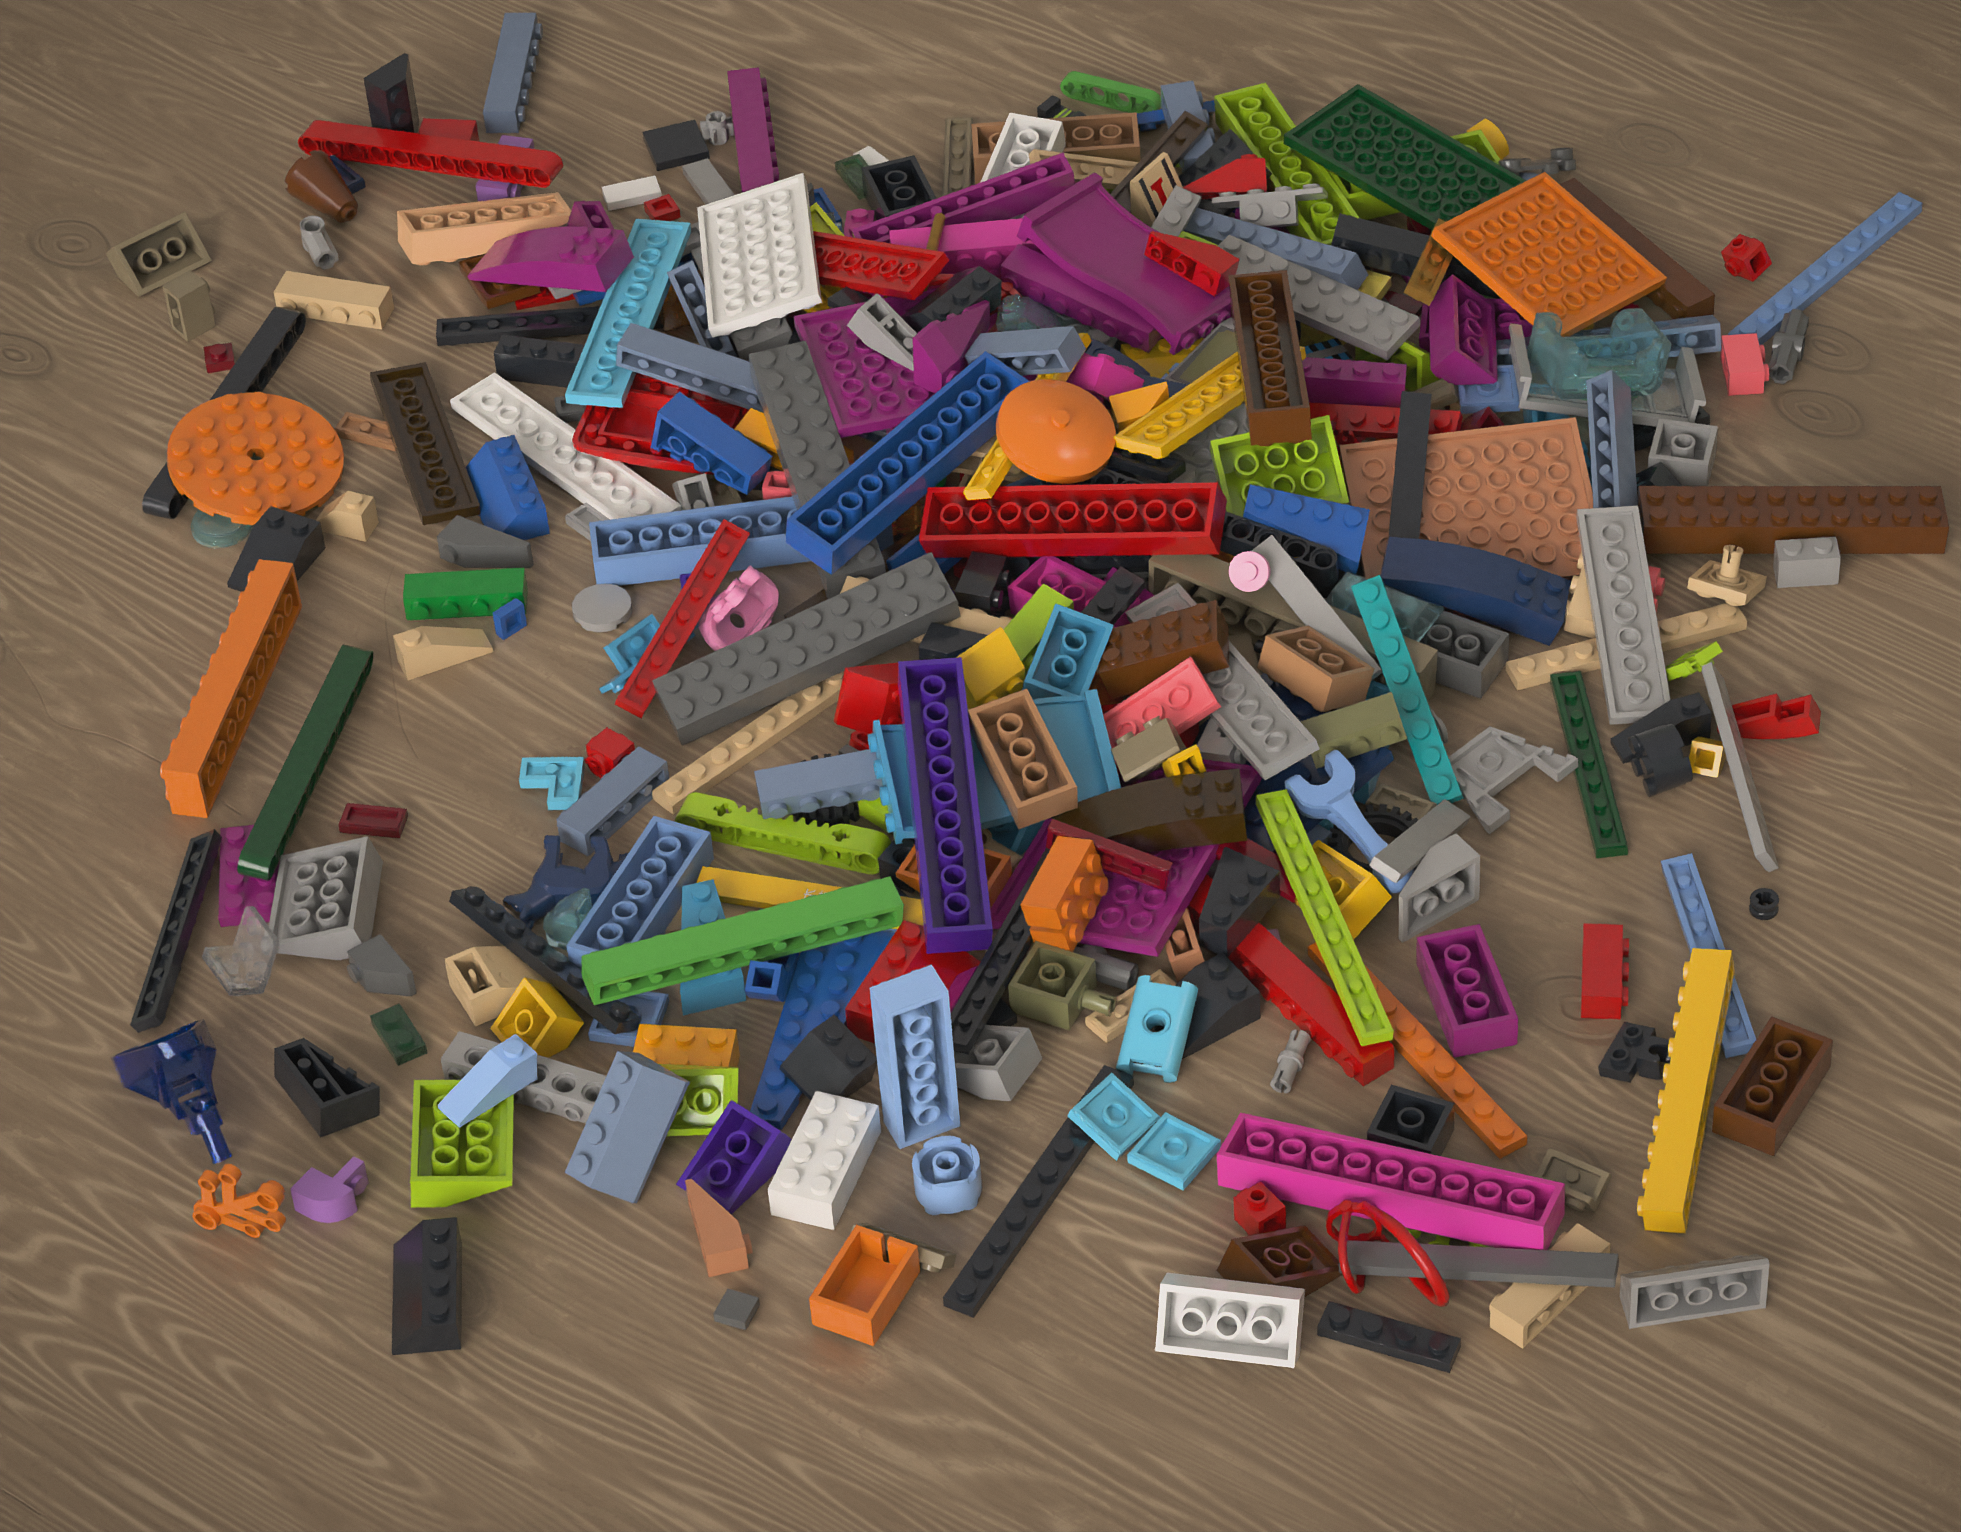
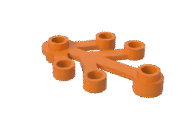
[192,1164,286,1238]

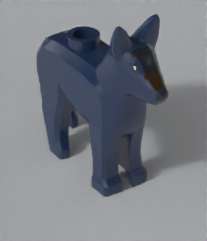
[502,835,628,930]

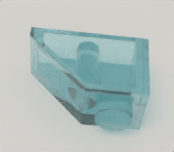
[543,888,592,950]

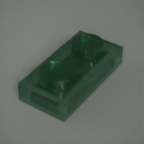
[370,1003,428,1066]

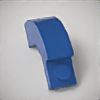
[745,952,800,1002]

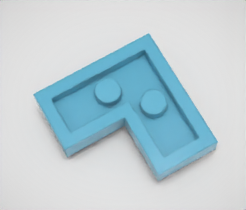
[519,757,585,810]

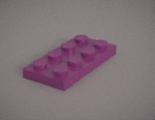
[218,825,285,927]

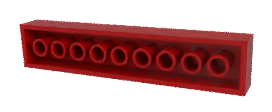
[918,482,1227,558]

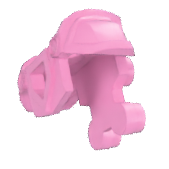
[698,565,779,651]

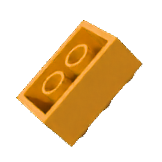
[633,1024,740,1068]

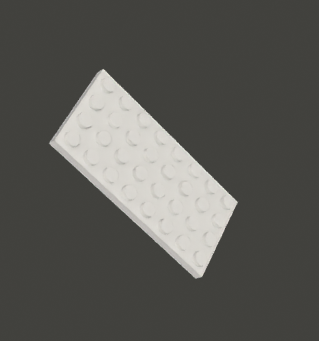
[697,173,822,338]

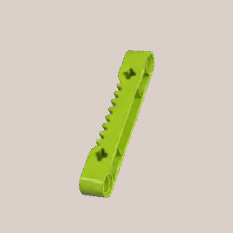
[675,792,892,875]

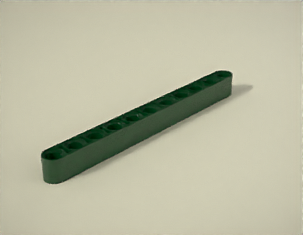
[237,644,374,881]

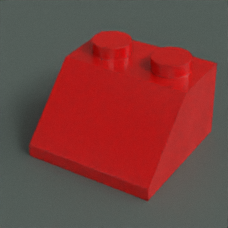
[834,662,902,734]

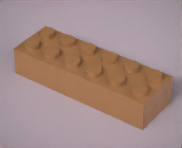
[971,112,1141,184]

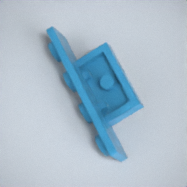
[599,614,699,694]

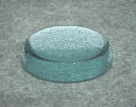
[191,509,253,548]

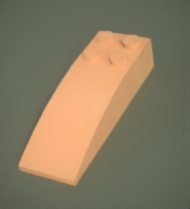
[397,192,571,265]

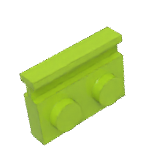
[1665,641,1723,681]

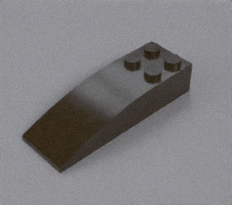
[1052,768,1247,852]

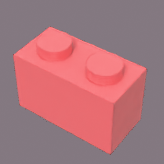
[1720,333,1769,396]

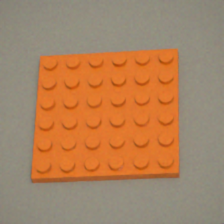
[1431,172,1667,345]

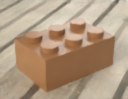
[1257,625,1375,712]

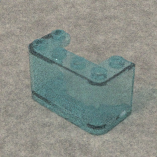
[1527,308,1672,399]

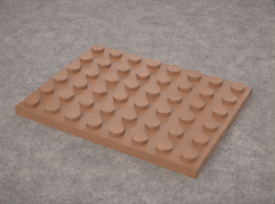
[1339,417,1593,600]

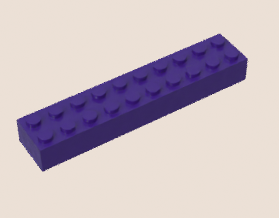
[898,657,993,954]

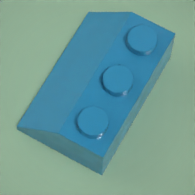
[1022,603,1114,699]

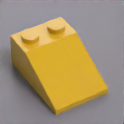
[1295,840,1392,940]

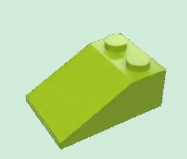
[659,1064,739,1136]

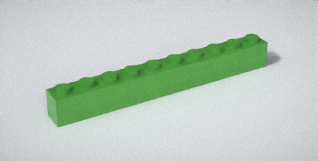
[582,877,904,1005]

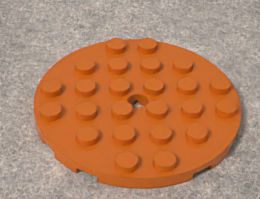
[167,392,344,525]

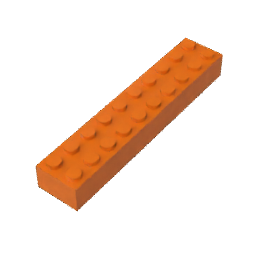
[160,559,302,818]

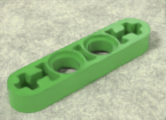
[1060,71,1161,113]

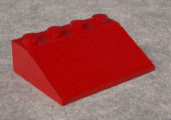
[845,920,981,1044]

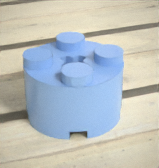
[912,1136,982,1215]

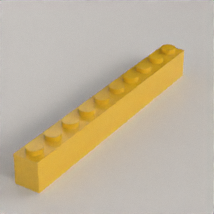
[1637,948,1735,1233]

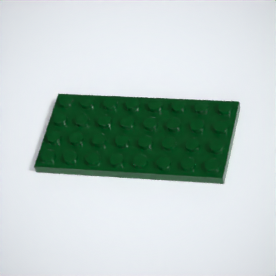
[1283,84,1527,230]

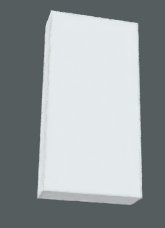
[602,176,662,211]

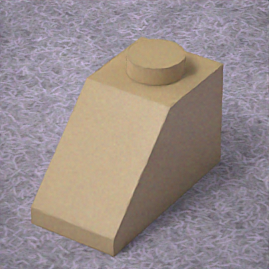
[316,491,379,542]

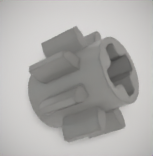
[700,111,734,145]

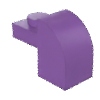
[290,1156,369,1223]

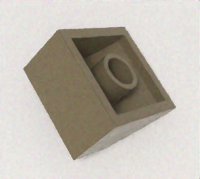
[1111,716,1187,783]

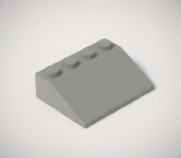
[265,836,383,960]

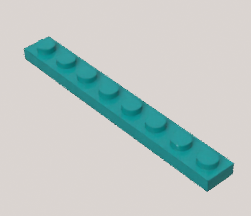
[1351,575,1464,805]

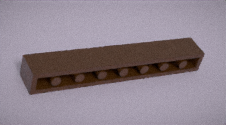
[1560,178,1715,319]

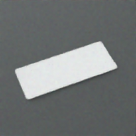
[853,146,889,166]

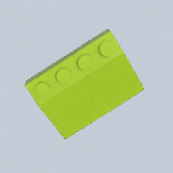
[1210,415,1349,517]
[410,1080,514,1208]

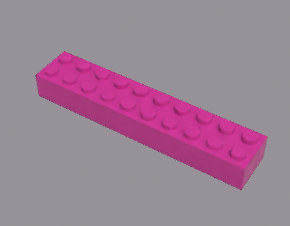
[1217,1112,1565,1250]

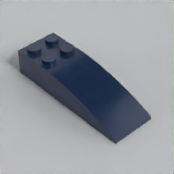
[1380,537,1571,646]

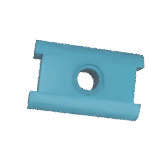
[1116,975,1198,1083]

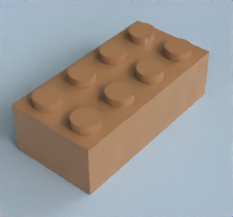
[968,689,1078,829]

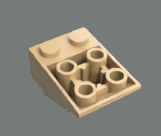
[445,946,560,1026]

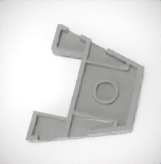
[1449,726,1578,834]

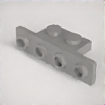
[1212,184,1328,228]

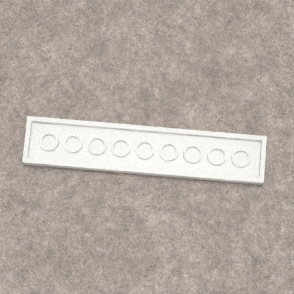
[450,372,682,520]

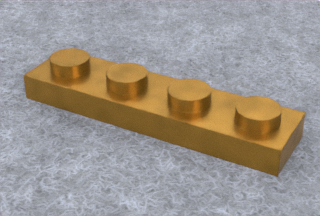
[1403,218,1453,306]

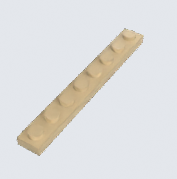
[1506,603,1747,691]
[652,671,844,815]

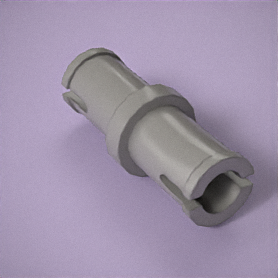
[1270,1029,1311,1093]

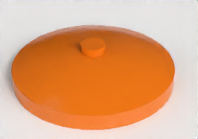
[996,379,1116,484]

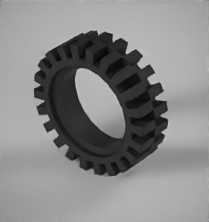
[1328,804,1418,894]

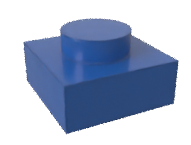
[493,598,527,640]

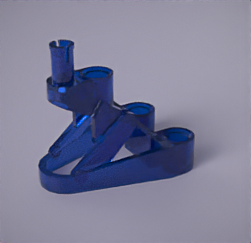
[111,1019,233,1164]

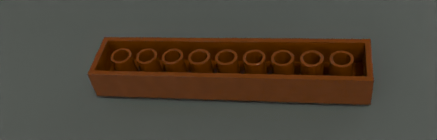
[1229,270,1312,447]
[1637,486,1949,554]

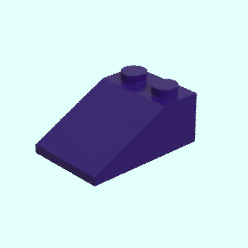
[676,1100,792,1215]

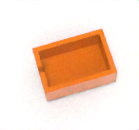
[1020,836,1108,952]
[809,1224,920,1346]

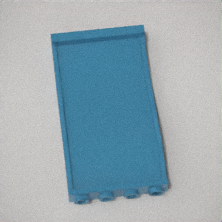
[868,689,1121,844]

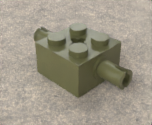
[1008,941,1117,1031]

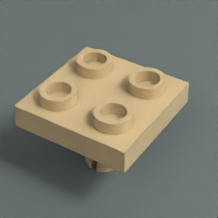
[1687,545,1767,606]

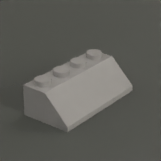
[1619,1254,1770,1329]

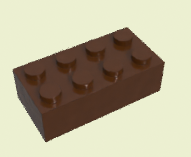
[1098,600,1230,700]
[1712,1016,1833,1156]

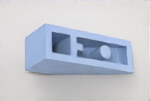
[438,1034,537,1128]

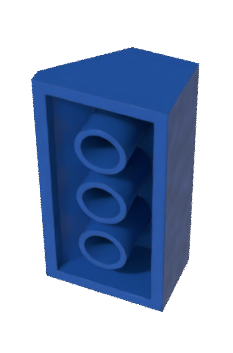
[466,435,550,540]

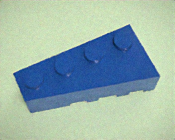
[651,391,772,495]
[1243,484,1370,579]

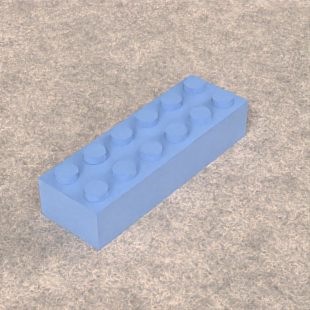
[869,964,960,1149]

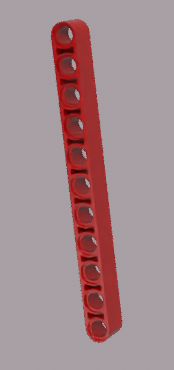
[298,120,564,188]

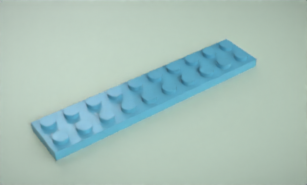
[565,219,691,408]

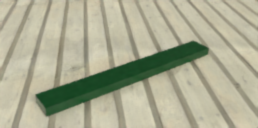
[1550,671,1628,858]

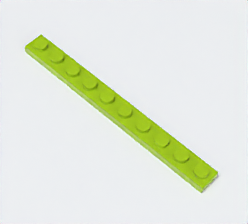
[1255,789,1394,1046]

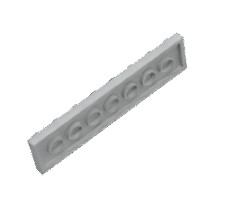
[1218,235,1420,360]
[1576,506,1671,725]

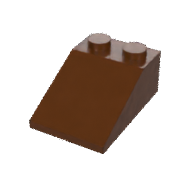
[1216,1225,1343,1297]

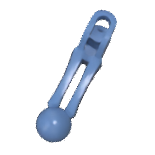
[1285,750,1414,893]

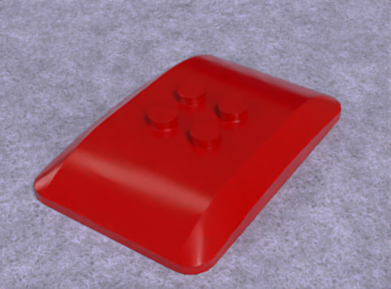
[572,373,749,475]

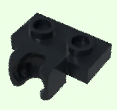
[1598,1022,1671,1083]

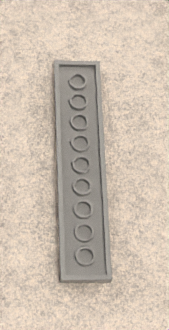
[1125,583,1320,780]

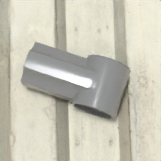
[300,215,339,270]

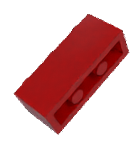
[1581,923,1629,1020]

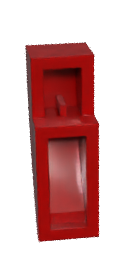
[1717,693,1821,739]

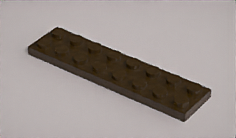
[370,362,480,525]

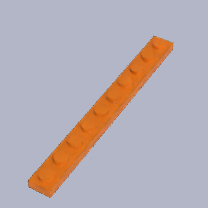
[1308,942,1527,1159]

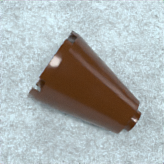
[285,150,358,223]

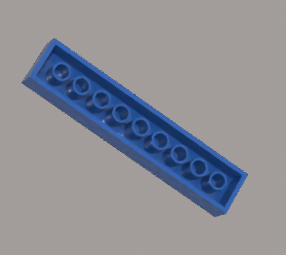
[786,351,1030,575]

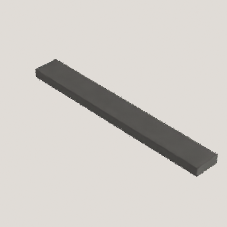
[1338,1240,1619,1288]

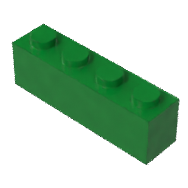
[403,568,528,620]

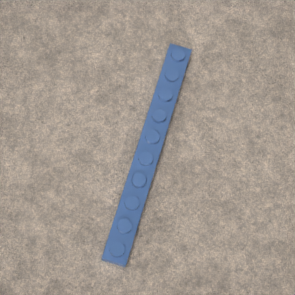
[1727,192,1923,345]

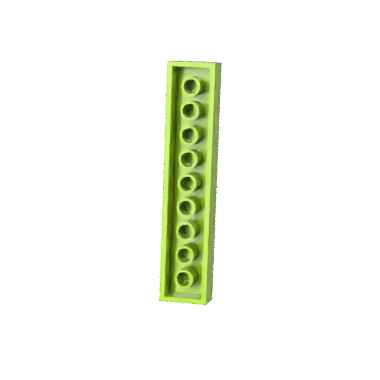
[1214,82,1359,245]

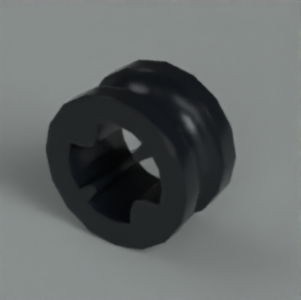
[1749,888,1779,920]

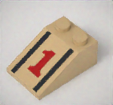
[1130,152,1183,227]

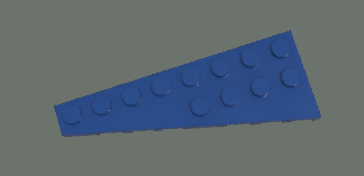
[750,931,895,1130]

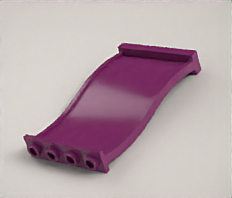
[1017,172,1232,355]

